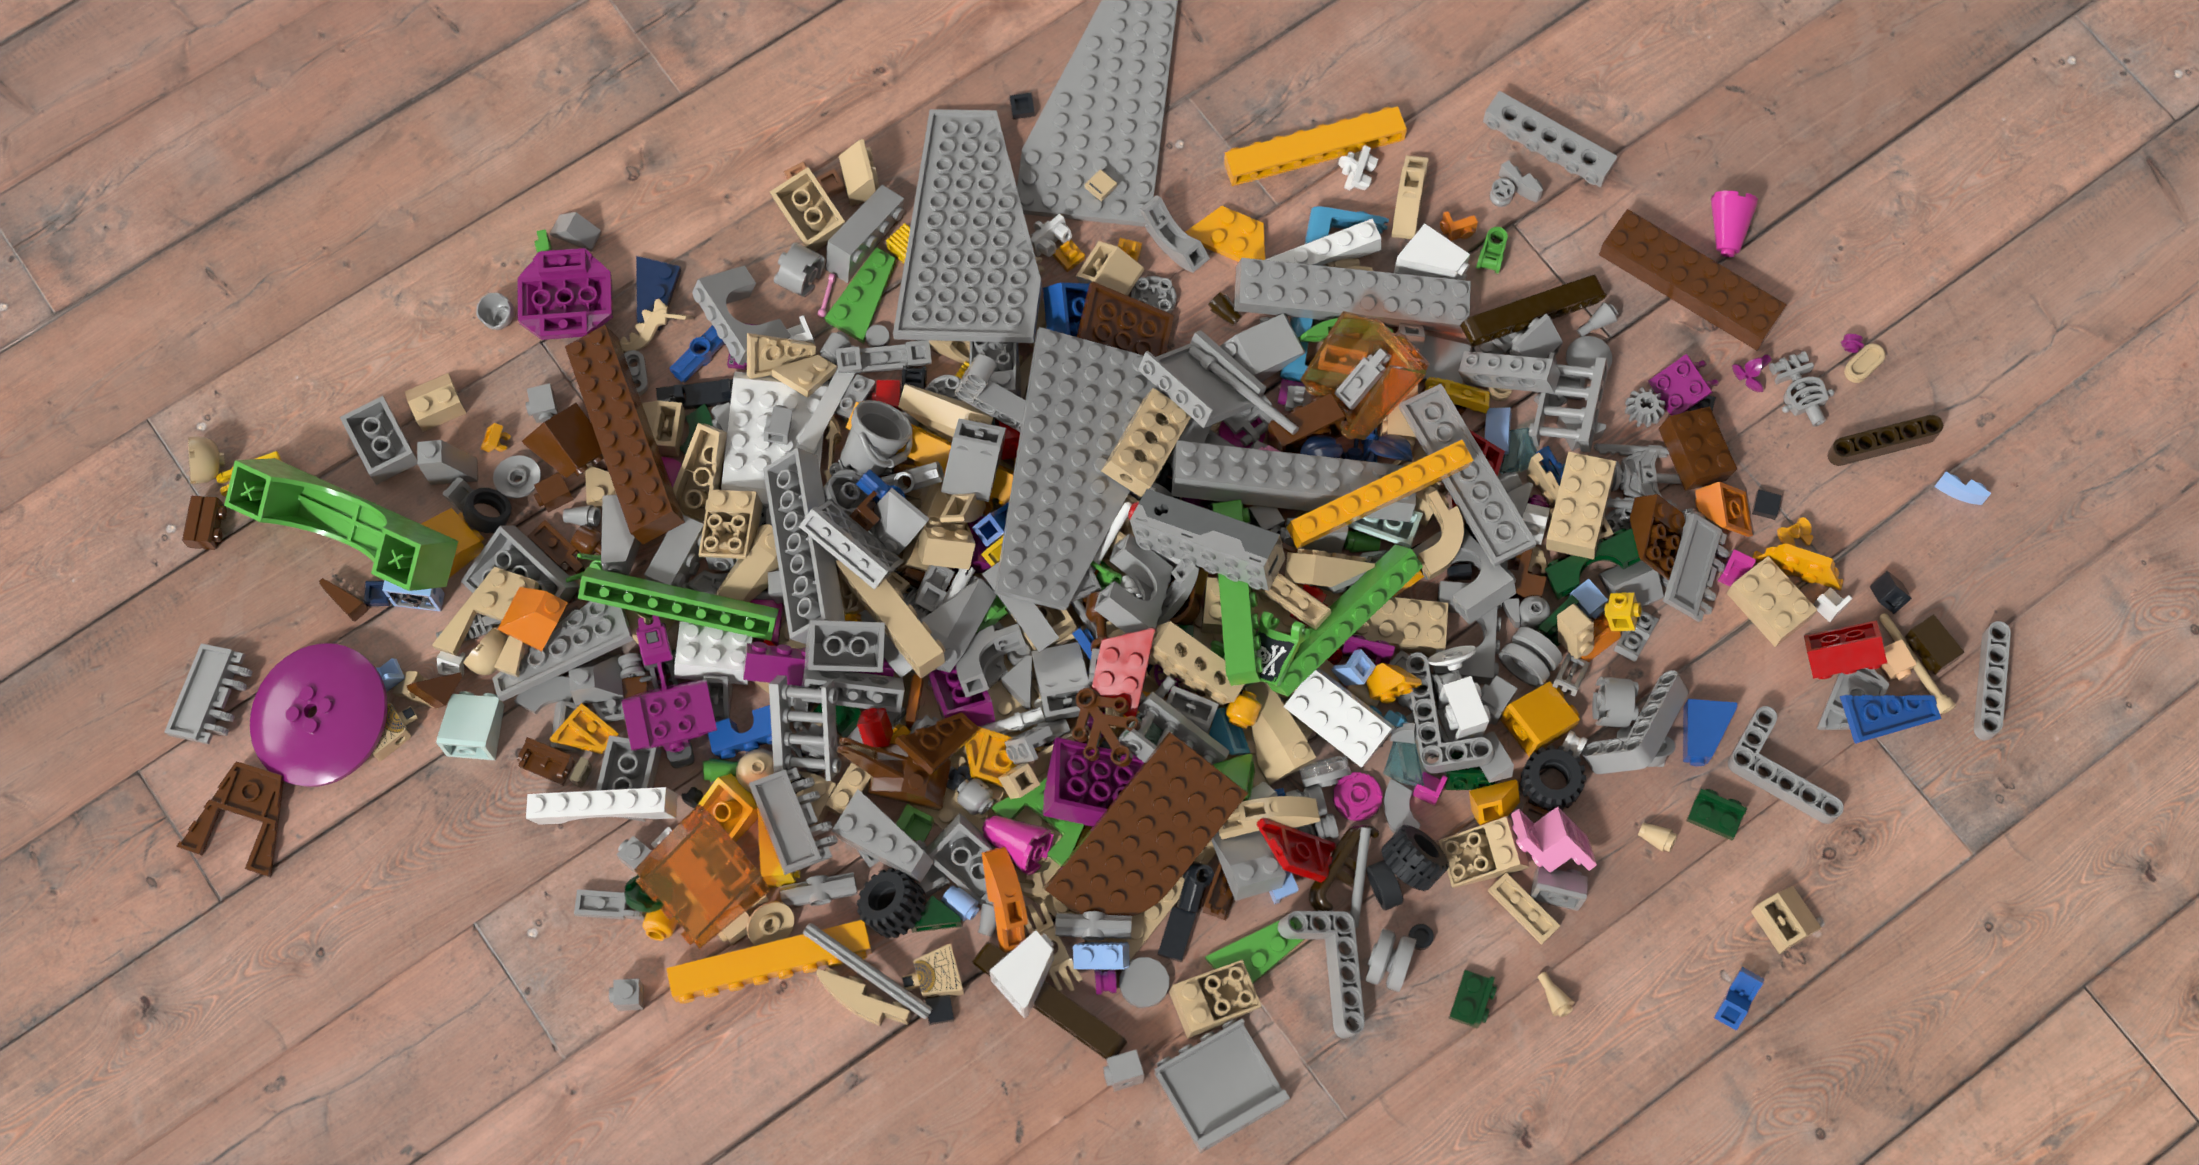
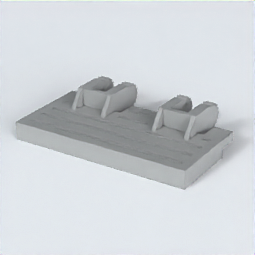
[1663,514,1729,622]
[164,643,253,744]
[749,768,838,875]

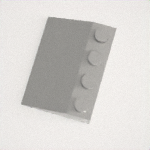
[461,525,580,606]

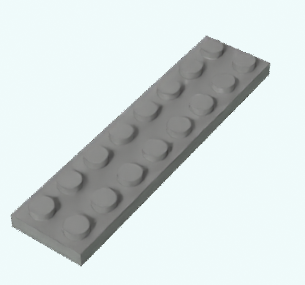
[1399,384,1537,567]

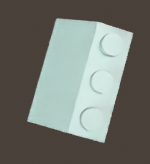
[1348,510,1423,548]

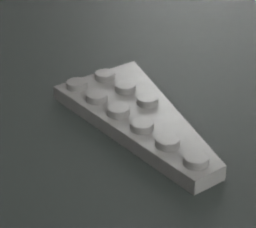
[492,601,634,702]

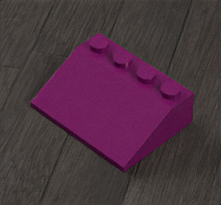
[1043,737,1144,826]

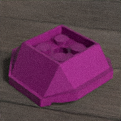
[517,248,613,340]

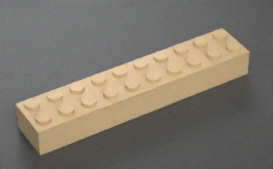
[1201,577,1448,657]

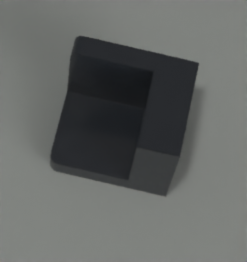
[1870,571,1912,614]

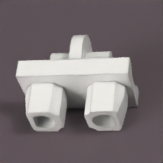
[1338,145,1378,191]
[1030,214,1072,257]

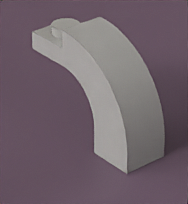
[1139,196,1210,272]
[956,624,1026,698]

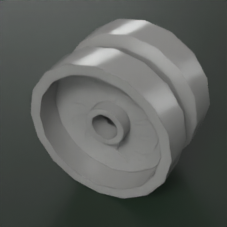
[1499,627,1563,688]
[1365,928,1416,992]

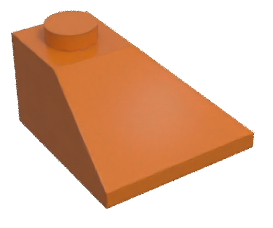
[1695,482,1753,537]
[497,587,568,652]

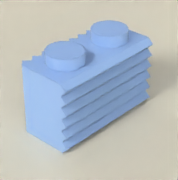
[1073,942,1130,969]

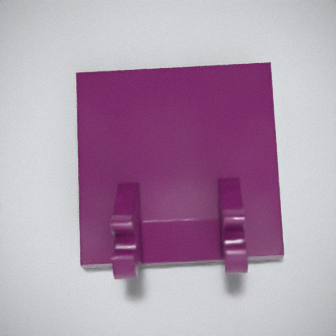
[1648,354,1719,416]
[1342,635,1395,666]

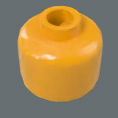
[1226,690,1261,729]
[642,904,679,941]

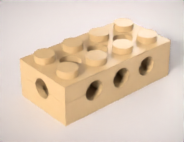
[1101,388,1191,497]
[1149,621,1244,705]

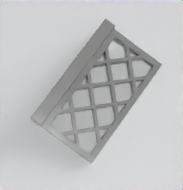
[799,500,904,590]

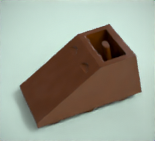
[1630,494,1685,580]

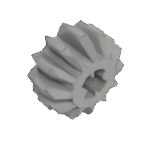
[1625,387,1665,428]

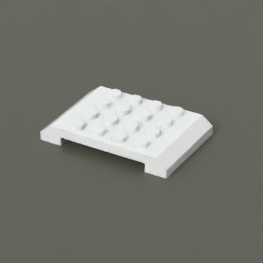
[721,371,828,508]

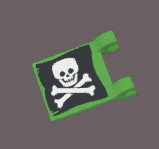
[1257,611,1311,687]

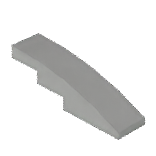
[983,562,1059,652]

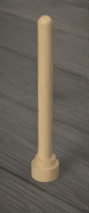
[1880,613,1956,715]

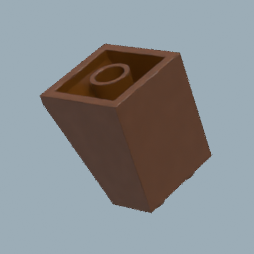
[522,402,604,478]

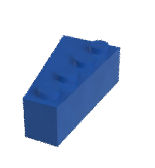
[1042,282,1089,337]

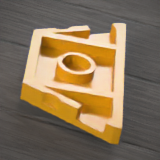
[1185,206,1265,262]
[1752,543,1844,591]
[965,726,1044,787]

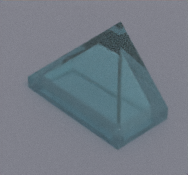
[1500,428,1537,474]
[1383,741,1424,786]

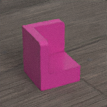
[1718,549,1756,587]
[1412,772,1448,806]

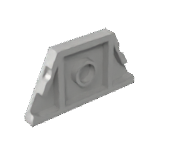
[1816,668,1889,730]

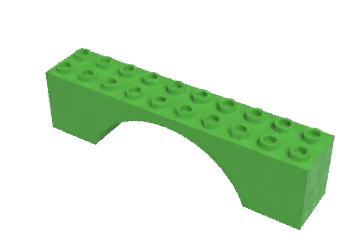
[224,458,458,591]

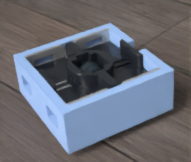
[382,580,445,611]

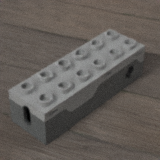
[1128,489,1285,591]

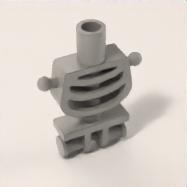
[1769,351,1835,427]

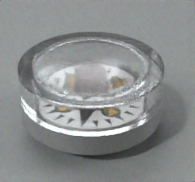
[1299,756,1351,788]

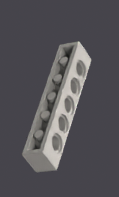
[1483,91,1618,188]

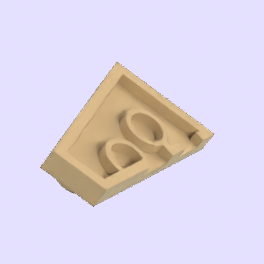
[747,333,816,379]

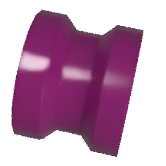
[1094,969,1117,995]

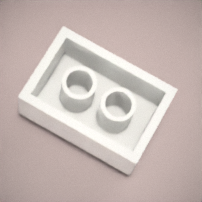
[674,621,752,685]
[1436,676,1491,742]

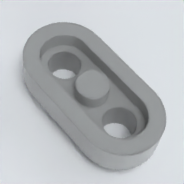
[624,350,649,396]

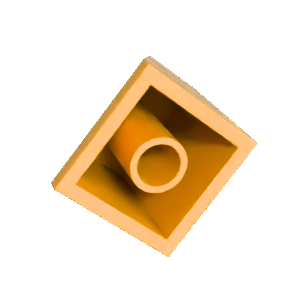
[421,508,484,578]
[1500,681,1580,758]

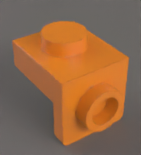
[1440,211,1478,241]

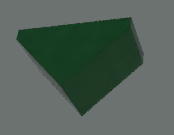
[911,895,962,933]

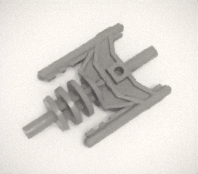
[1594,443,1682,509]

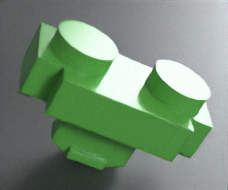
[975,595,1008,634]

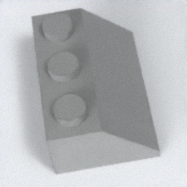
[805,620,885,672]

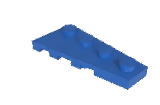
[1840,695,1942,744]

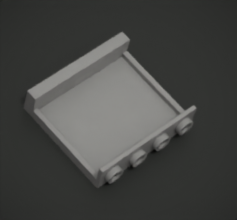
[1138,330,1266,428]
[1154,1018,1290,1153]

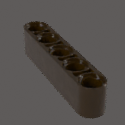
[1827,415,1944,466]

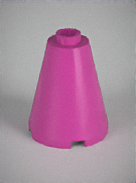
[1711,191,1758,257]
[982,815,1054,875]

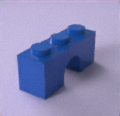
[708,705,772,759]

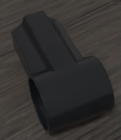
[1177,861,1214,913]

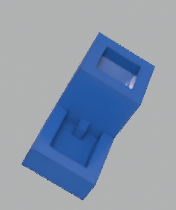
[1714,967,1765,1031]

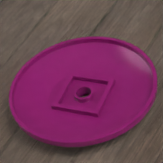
[250,643,388,787]

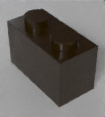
[1905,614,1965,675]

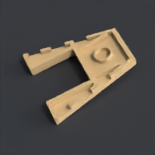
[432,567,539,678]

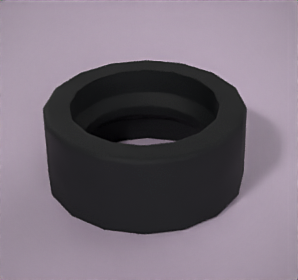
[463,488,512,533]
[1366,860,1403,911]

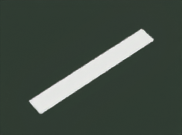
[798,345,855,451]

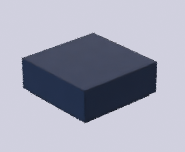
[364,581,390,606]

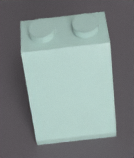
[436,691,504,760]

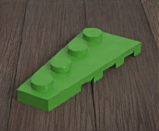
[1205,920,1305,984]

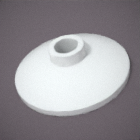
[1428,646,1476,670]

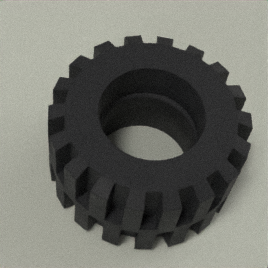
[1520,745,1586,812]
[1381,825,1449,891]
[857,868,926,938]

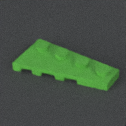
[825,247,896,344]

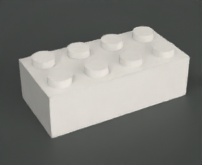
[1284,667,1395,768]

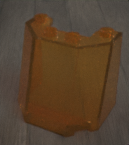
[1300,311,1430,440]
[634,804,770,949]

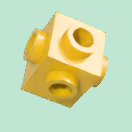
[1605,592,1642,631]

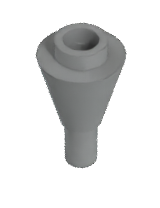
[1577,303,1618,337]

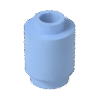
[941,885,979,922]

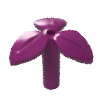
[1732,354,1772,392]

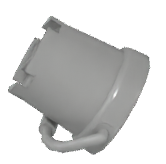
[840,400,912,477]

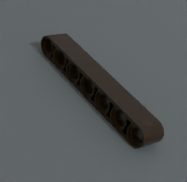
[1460,275,1607,347]
[972,941,1127,1060]

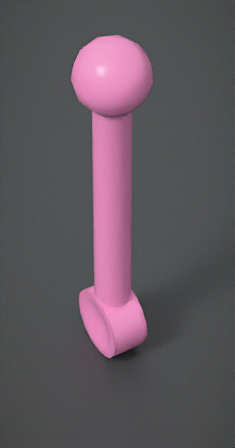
[818,273,835,318]

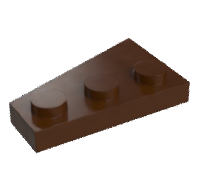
[894,712,980,775]

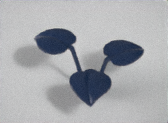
[1300,404,1413,462]

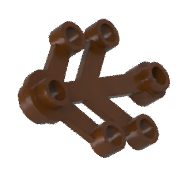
[1072,688,1141,767]

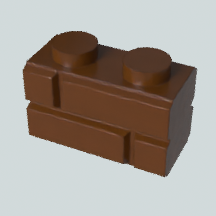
[182,495,227,550]

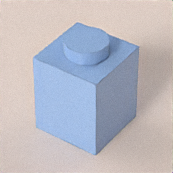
[1568,579,1608,619]

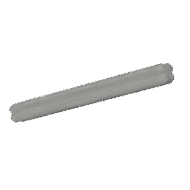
[803,923,932,1019]

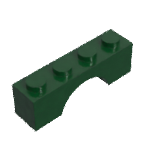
[1545,528,1642,600]

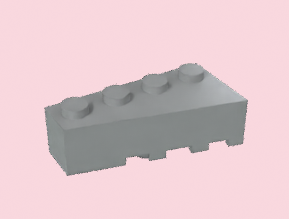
[832,789,934,883]

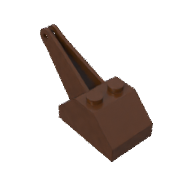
[837,738,951,811]

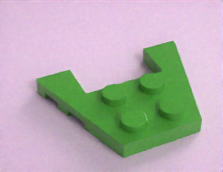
[992,778,1086,866]

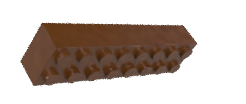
[1599,209,1787,351]

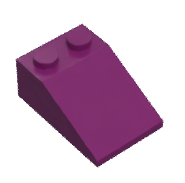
[928,663,995,726]

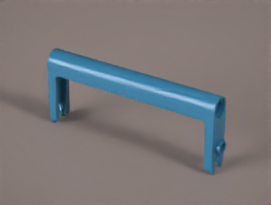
[1280,206,1389,390]

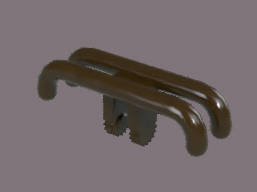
[1309,825,1379,911]

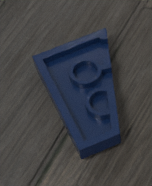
[636,256,681,331]

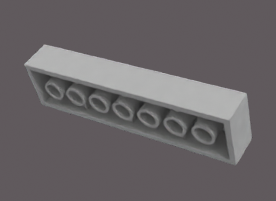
[763,447,845,644]

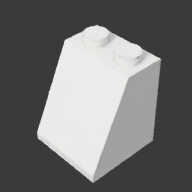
[1394,224,1470,280]
[990,931,1054,1019]

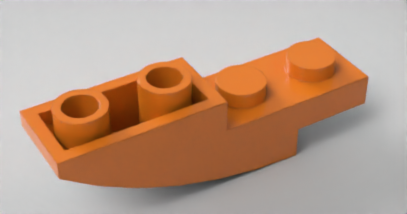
[982,847,1028,953]

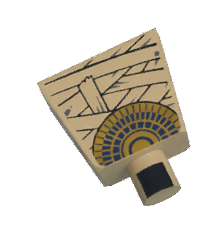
[372,703,418,761]
[902,944,964,999]

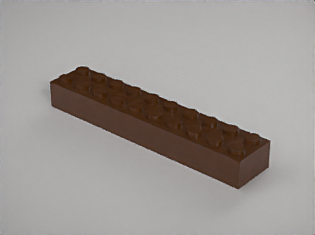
[565,325,685,545]

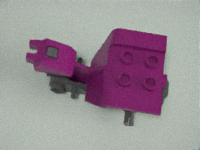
[622,615,717,768]

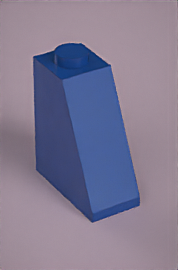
[1683,699,1737,766]

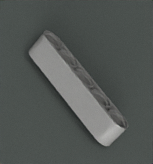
[1974,621,2011,740]

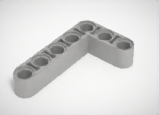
[955,355,1026,432]
[1406,652,1494,773]
[1582,670,1689,774]
[1728,706,1844,824]
[1278,911,1365,1039]

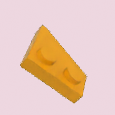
[549,703,619,754]

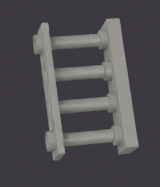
[1529,352,1608,453]
[769,675,841,781]
[1119,692,1229,764]

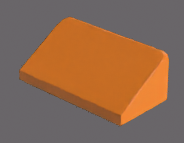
[1580,614,1621,662]

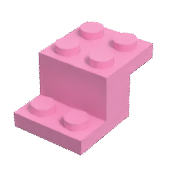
[1511,807,1597,873]

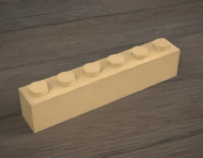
[835,560,946,678]

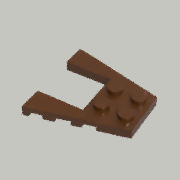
[176,761,284,878]

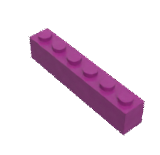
[743,642,894,686]

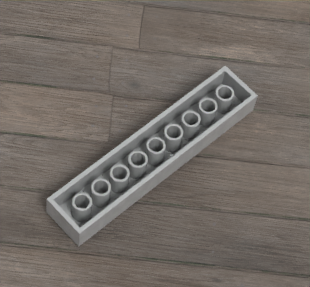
[1234,258,1471,334]
[1171,440,1416,522]

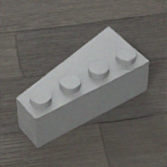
[825,185,905,283]

